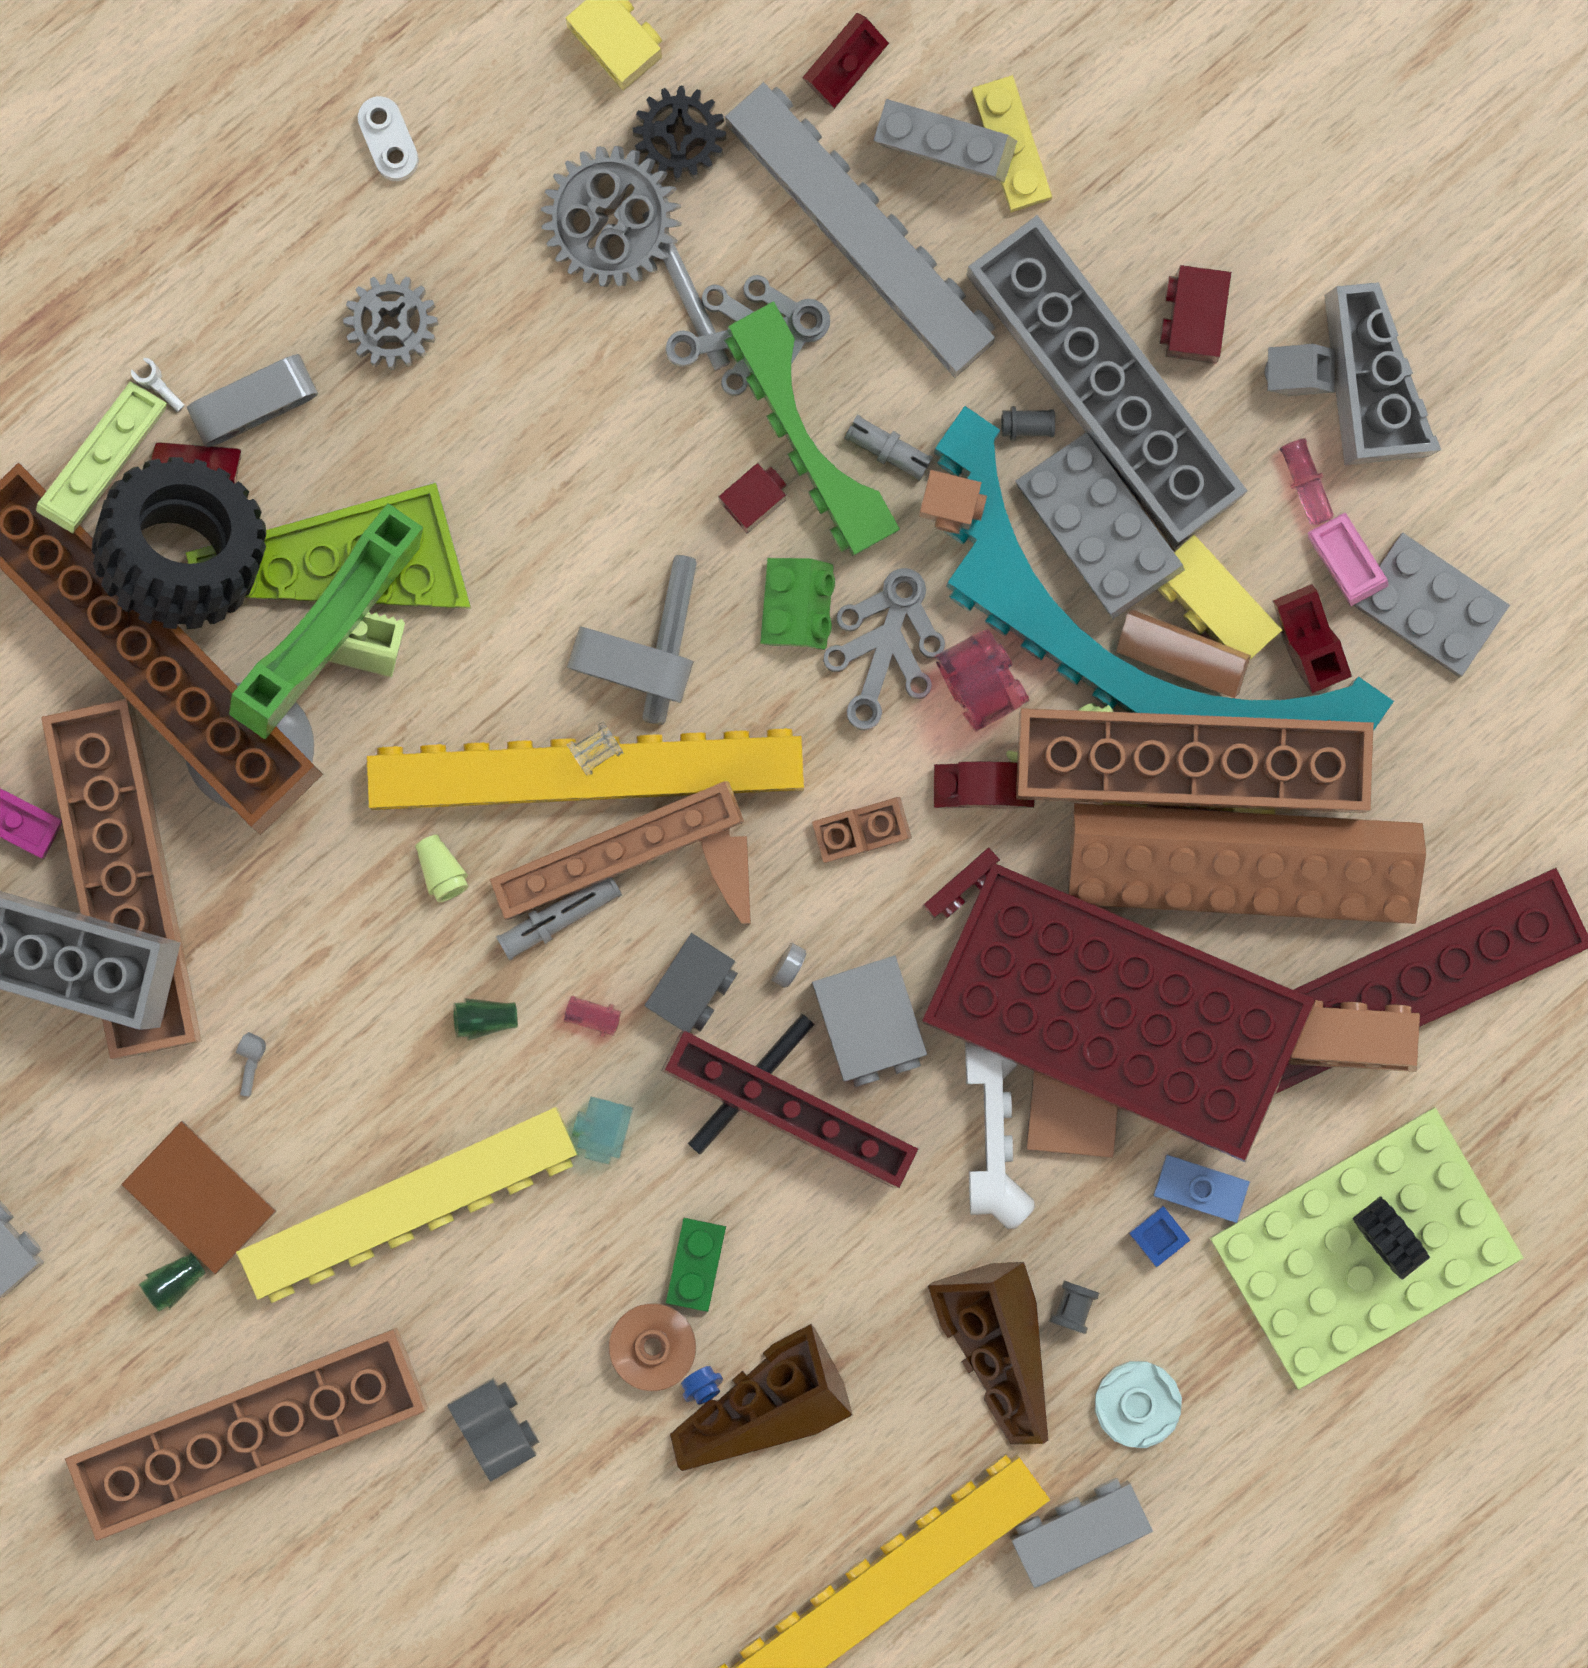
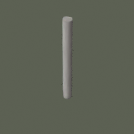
[642,211,730,370]

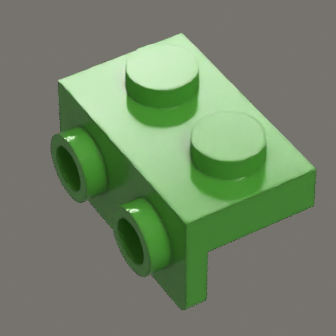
[760,558,835,650]

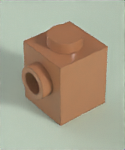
[919,470,987,534]

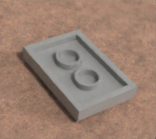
[1353,533,1510,678]

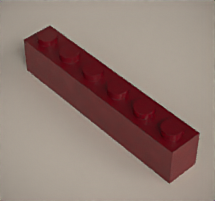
[661,1030,919,1188]

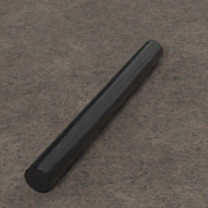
[688,1014,815,1155]

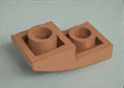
[812,797,912,863]

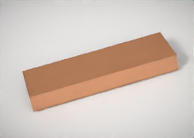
[1116,609,1251,698]

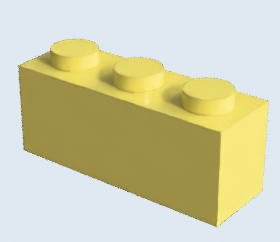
[1157,535,1282,660]

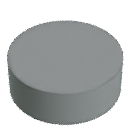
[771,943,806,988]

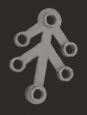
[666,275,830,396]
[823,568,945,730]

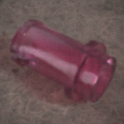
[564,995,622,1037]

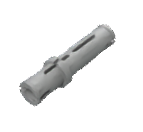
[496,877,622,960]

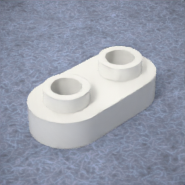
[358,96,419,181]

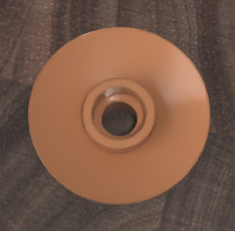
[609,1303,696,1391]

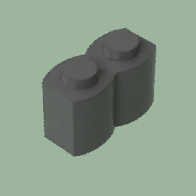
[447,1377,540,1482]

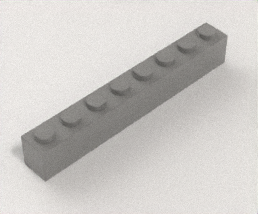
[725,82,995,378]

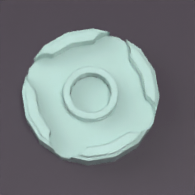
[1095,1361,1182,1448]

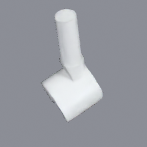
[131,358,185,413]

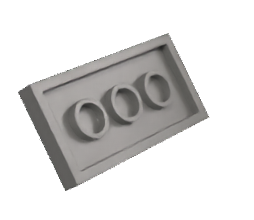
[1016,432,1185,619]

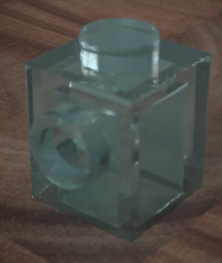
[572,1096,634,1164]

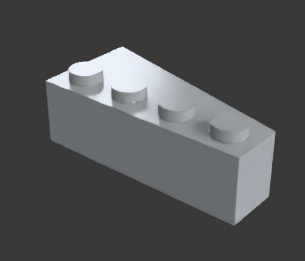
[1324,282,1441,465]

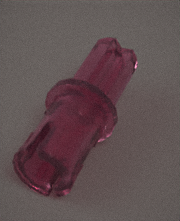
[1279,438,1334,525]

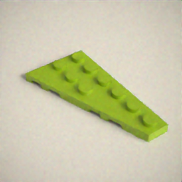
[185,483,471,609]

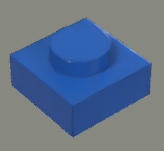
[1129,1206,1190,1267]

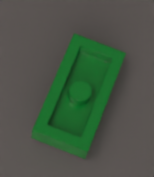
[666,1217,726,1312]

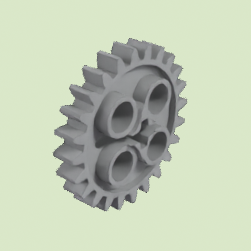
[541,146,682,287]

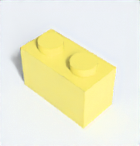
[565,0,662,91]

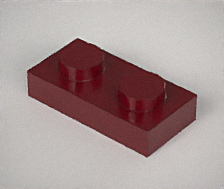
[802,13,889,109]
[923,847,1000,919]

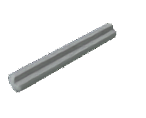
[642,555,697,725]

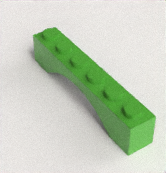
[724,301,900,556]
[229,503,423,739]

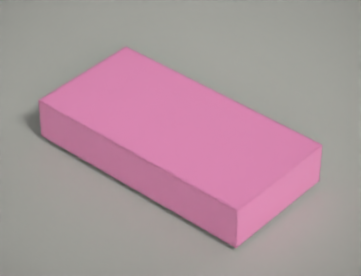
[1308,513,1389,606]

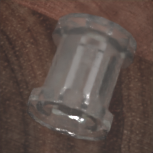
[566,721,624,777]

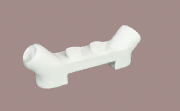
[965,1042,1035,1229]

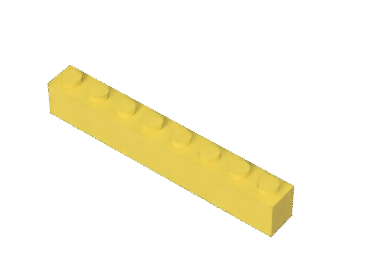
[236,1107,579,1303]

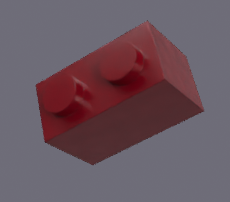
[1159,265,1232,364]

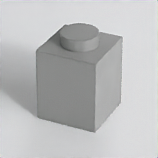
[1265,344,1335,396]

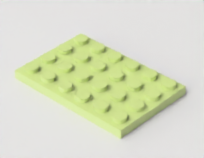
[1210,1107,1524,1390]

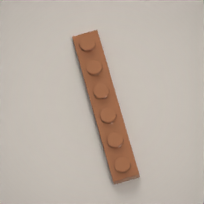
[489,781,744,920]

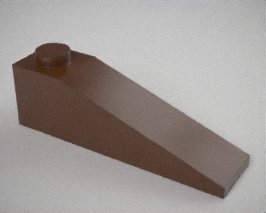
[928,1262,1048,1444]
[670,1324,853,1471]

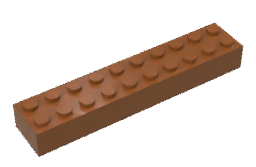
[0,462,323,835]

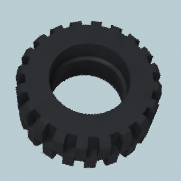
[92,457,267,629]

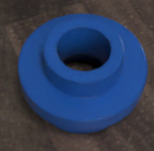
[681,1366,723,1405]

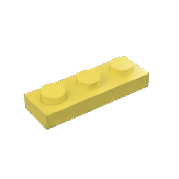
[971,75,1052,213]

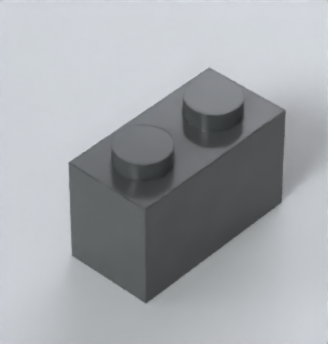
[644,933,738,1033]

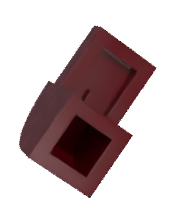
[1272,584,1352,694]
[934,761,1035,809]

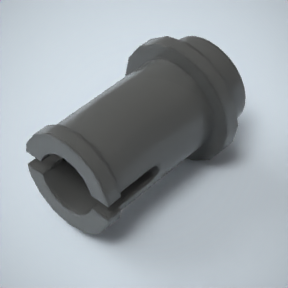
[1001,406,1055,441]

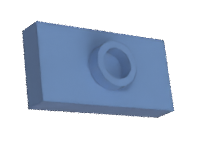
[1153,1155,1250,1223]

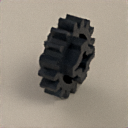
[633,85,726,182]

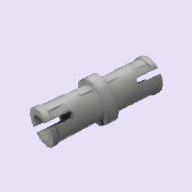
[844,415,933,481]

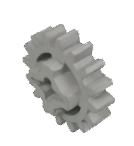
[343,274,438,370]

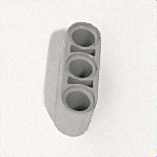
[187,354,318,447]
[567,626,694,703]

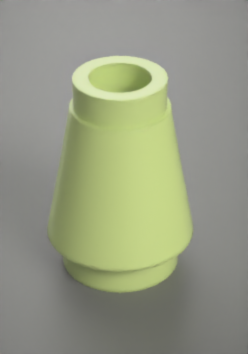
[415,835,469,902]

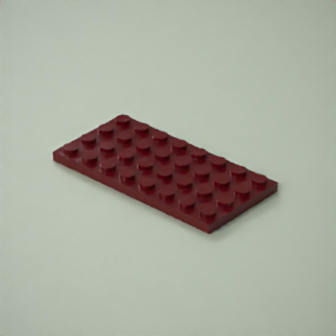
[922,862,1316,1162]

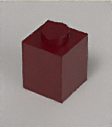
[718,463,787,534]

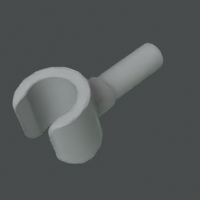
[236,1032,266,1097]

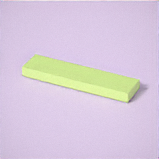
[36,381,167,533]

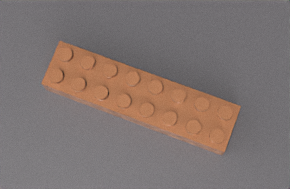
[41,699,202,1060]
[1016,708,1374,813]
[1067,803,1426,924]
[65,1327,429,1541]

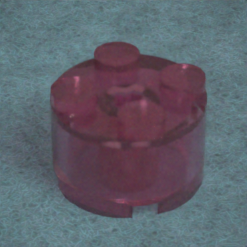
[935,629,1030,732]

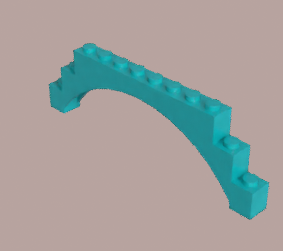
[934,406,1394,731]

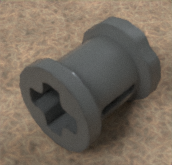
[1049,1281,1100,1334]

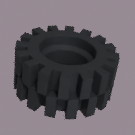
[1353,1196,1430,1280]

